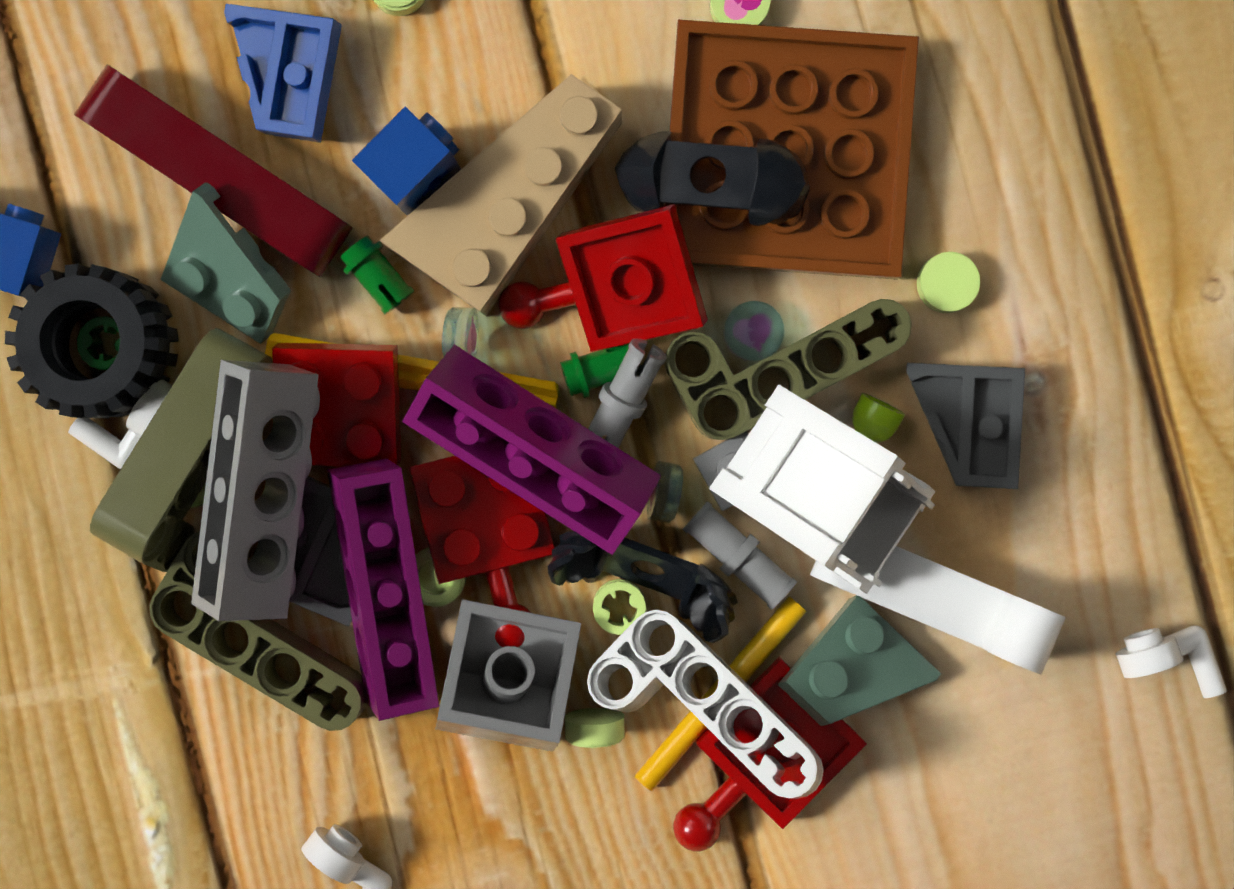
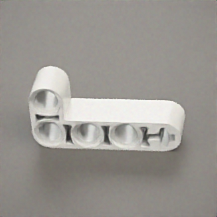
[810,546,1066,675]
[587,610,823,799]

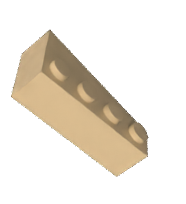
[379,74,622,316]

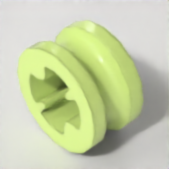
[593,579,646,635]

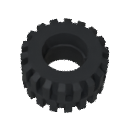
[5,264,179,419]

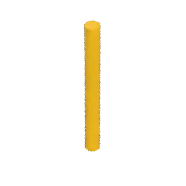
[635,596,807,791]

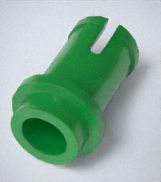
[340,235,414,315]
[560,344,629,398]

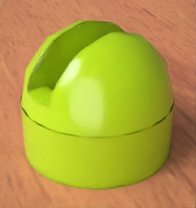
[852,393,905,443]

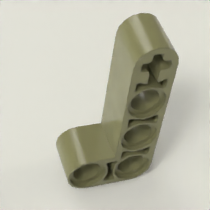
[664,299,912,440]
[90,328,273,572]
[150,531,368,731]

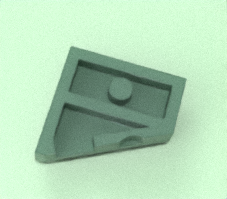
[160,182,291,344]
[777,595,941,726]

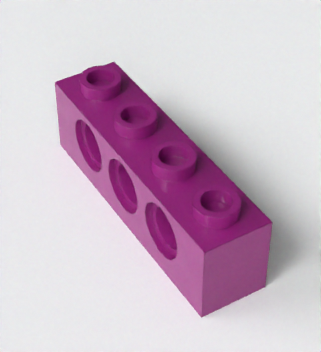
[402,344,661,555]
[327,458,439,721]

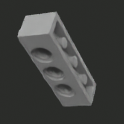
[191,360,320,621]

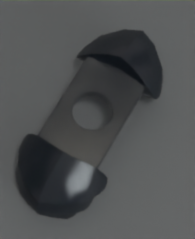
[615,131,810,226]
[547,531,738,643]

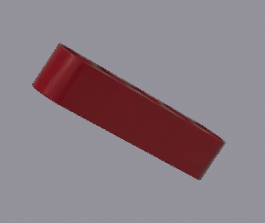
[74,64,353,277]

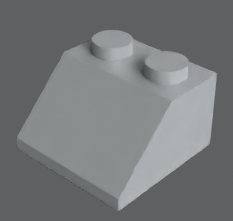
[435,599,581,752]

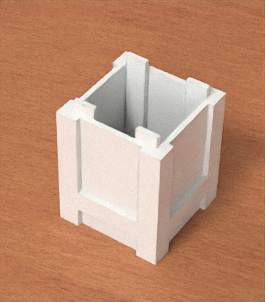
[709,384,936,594]

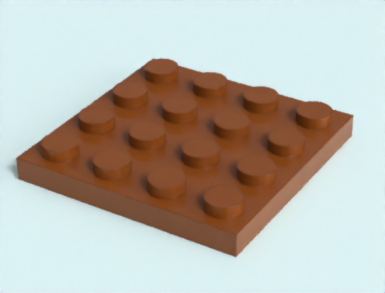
[664,19,919,280]

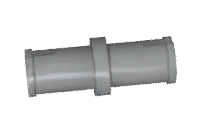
[588,339,667,448]
[683,501,797,610]

